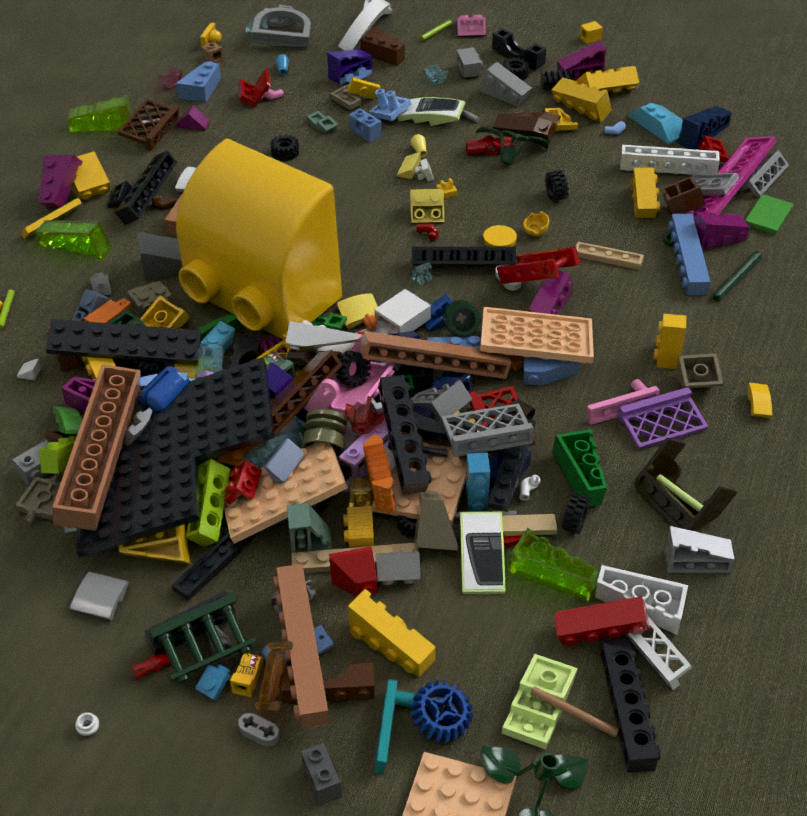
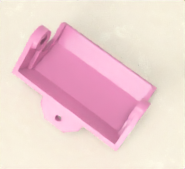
[304,334,396,419]

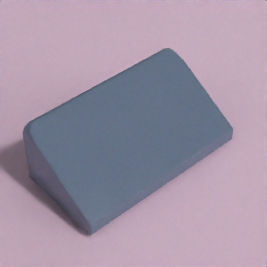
[264,438,305,483]

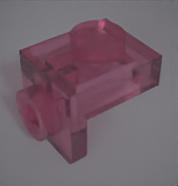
[158,67,182,88]

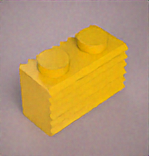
[343,506,374,548]

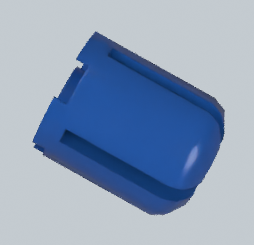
[137,366,190,419]

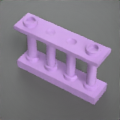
[339,414,403,495]

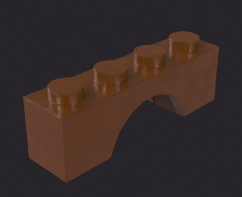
[282,663,375,704]

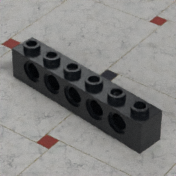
[114,150,177,225]
[412,246,516,264]
[378,375,431,494]
[600,639,661,773]

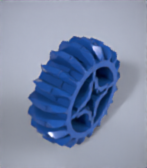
[410,680,473,744]

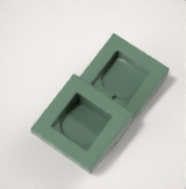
[306,110,338,133]

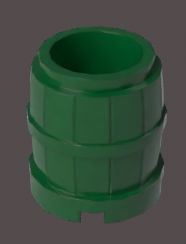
[443,300,481,337]

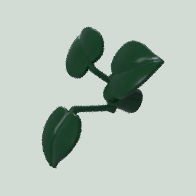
[476,126,549,165]
[481,746,589,816]

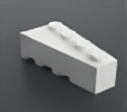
[595,565,688,635]

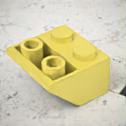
[410,189,444,223]

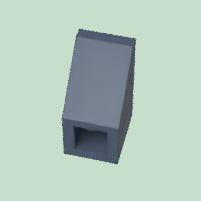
[72,289,110,321]

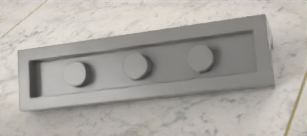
[740,150,789,198]

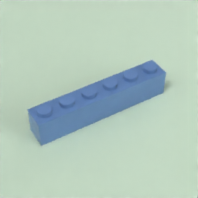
[668,214,710,295]

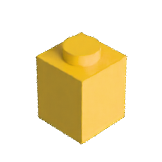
[580,21,603,44]

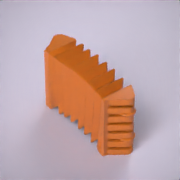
[363,435,396,514]

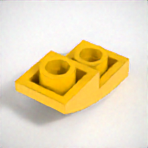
[748,383,772,418]

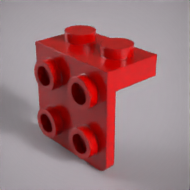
[238,69,271,108]

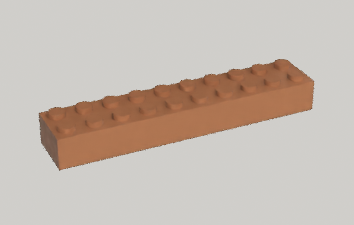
[52,364,141,531]

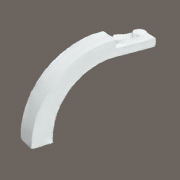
[339,0,393,51]

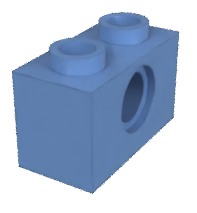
[349,109,382,143]

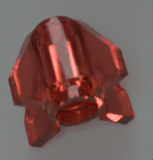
[344,396,384,434]

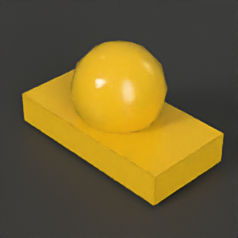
[200,23,222,48]

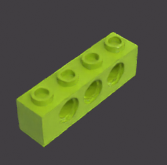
[185,459,230,547]

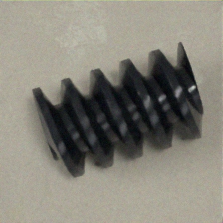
[541,70,572,90]

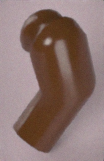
[152,196,176,209]

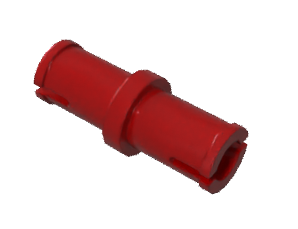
[131,651,171,680]

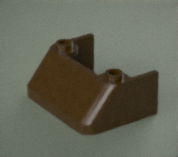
[635,437,738,531]

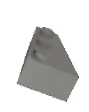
[479,62,532,106]
[665,526,735,573]

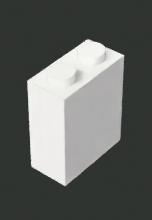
[374,289,431,337]

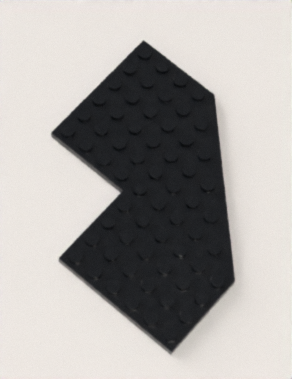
[76,357,275,557]

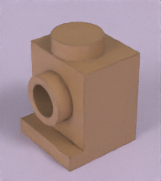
[202,42,224,63]

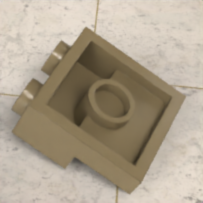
[127,281,173,317]

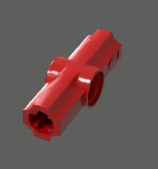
[465,135,514,156]

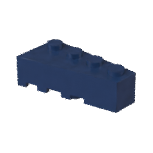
[679,105,732,150]

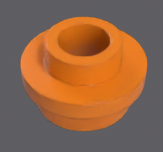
[362,313,378,331]

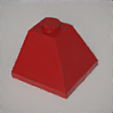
[329,546,378,597]

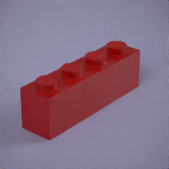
[554,596,650,646]

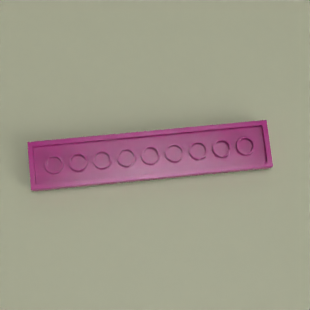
[686,136,777,221]

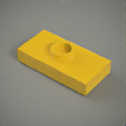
[347,77,381,100]

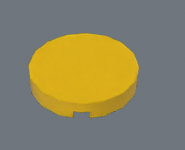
[483,225,517,247]

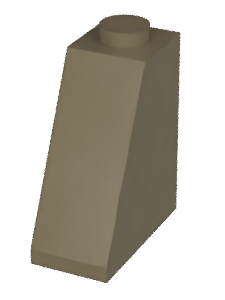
[414,491,458,551]

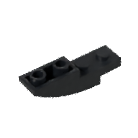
[399,411,477,447]

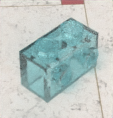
[195,343,224,378]

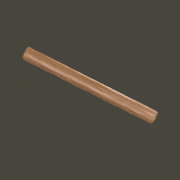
[530,686,619,738]

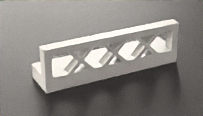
[625,617,692,690]

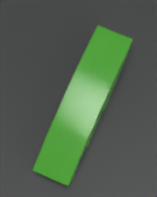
[53,406,82,434]

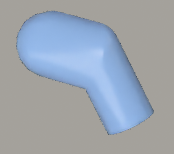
[605,121,626,135]

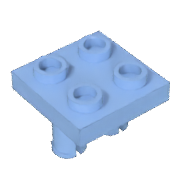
[369,89,412,121]

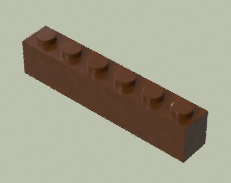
[270,350,343,440]

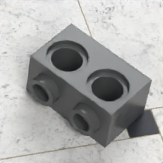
[301,743,342,806]

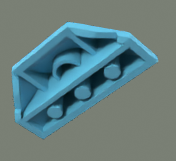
[628,103,683,145]

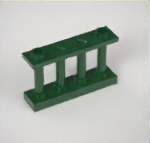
[149,592,256,684]

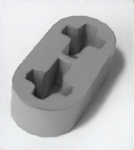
[238,713,280,747]

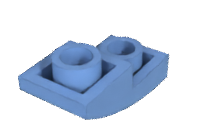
[340,68,372,85]

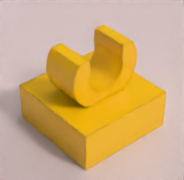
[436,178,457,199]

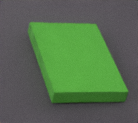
[745,194,794,235]

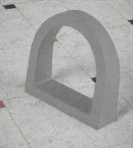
[252,7,311,48]

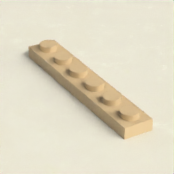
[292,543,418,574]

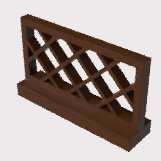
[118,98,179,151]

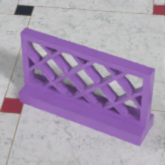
[617,387,708,450]

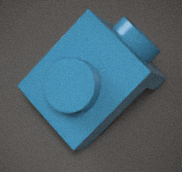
[195,664,232,700]

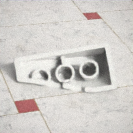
[286,321,361,350]

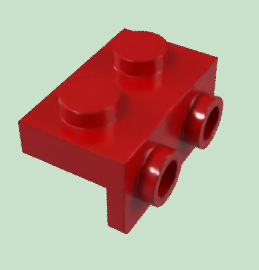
[224,460,262,505]

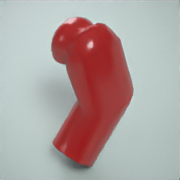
[417,224,439,241]

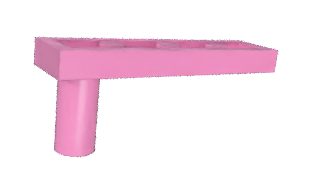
[587,379,659,425]

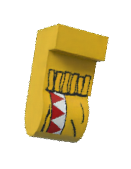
[230,653,263,698]

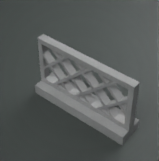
[441,403,534,457]

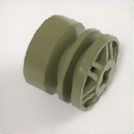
[302,409,348,456]

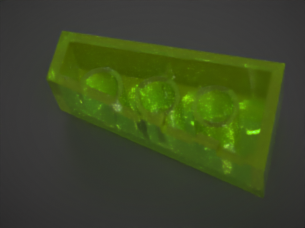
[68,94,133,132]
[35,220,112,261]
[509,528,600,601]

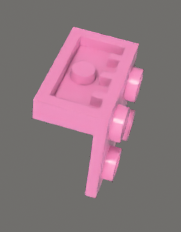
[456,15,486,36]

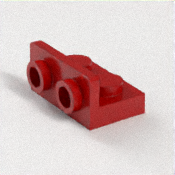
[698,136,729,163]

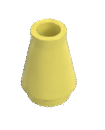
[411,134,428,157]

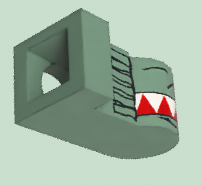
[265,352,296,378]

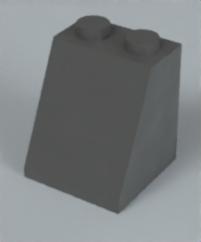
[137,232,182,281]

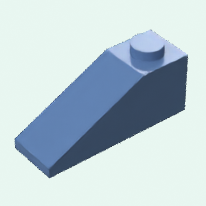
[523,357,580,385]

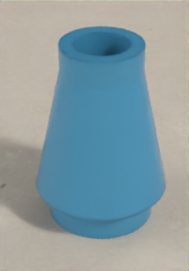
[275,54,289,76]

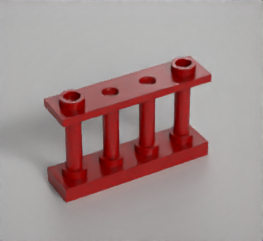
[496,247,581,284]

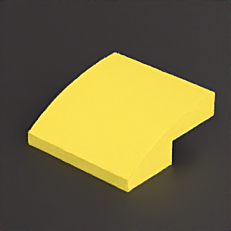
[337,293,378,330]

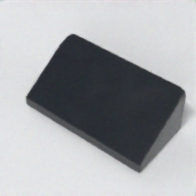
[107,180,132,208]

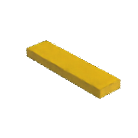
[21,198,82,239]

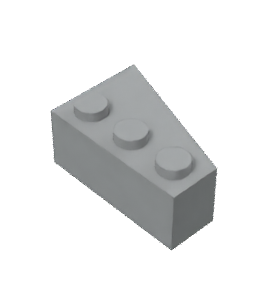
[410,380,472,422]

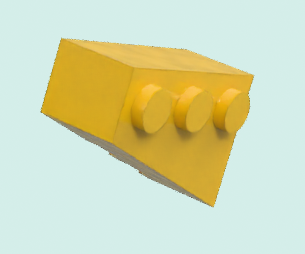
[630,168,660,218]
[653,314,686,369]

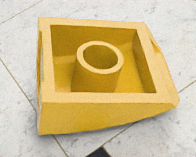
[140,296,190,329]

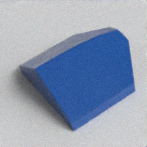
[424,293,453,332]

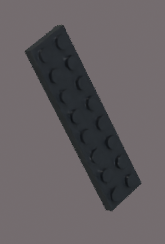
[46,319,201,365]

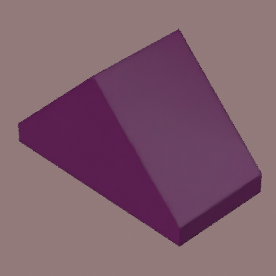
[176,106,210,131]

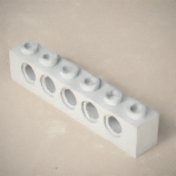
[620,145,720,176]

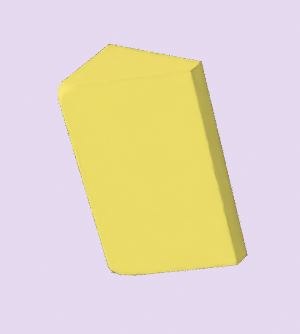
[397,152,421,179]

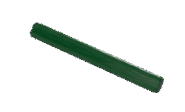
[713,251,763,301]

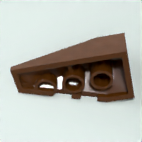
[493,112,561,144]

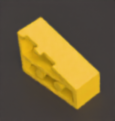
[118,524,190,564]

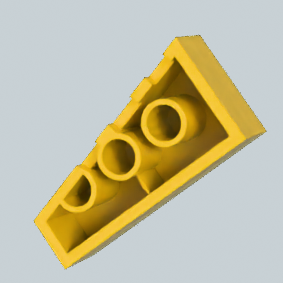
[576,66,640,94]
[348,589,436,678]

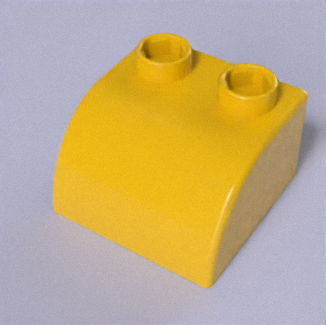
[176,138,342,340]

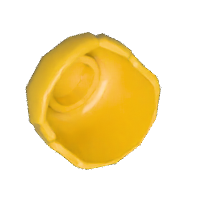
[523,211,550,237]

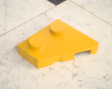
[545,108,578,131]

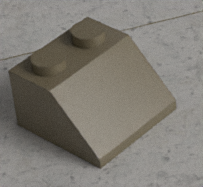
[676,353,723,388]

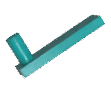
[374,680,415,774]

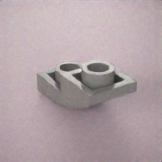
[123,408,152,446]

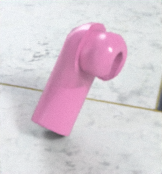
[263,89,284,100]

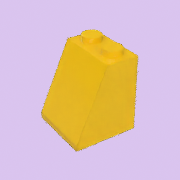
[70,151,110,200]

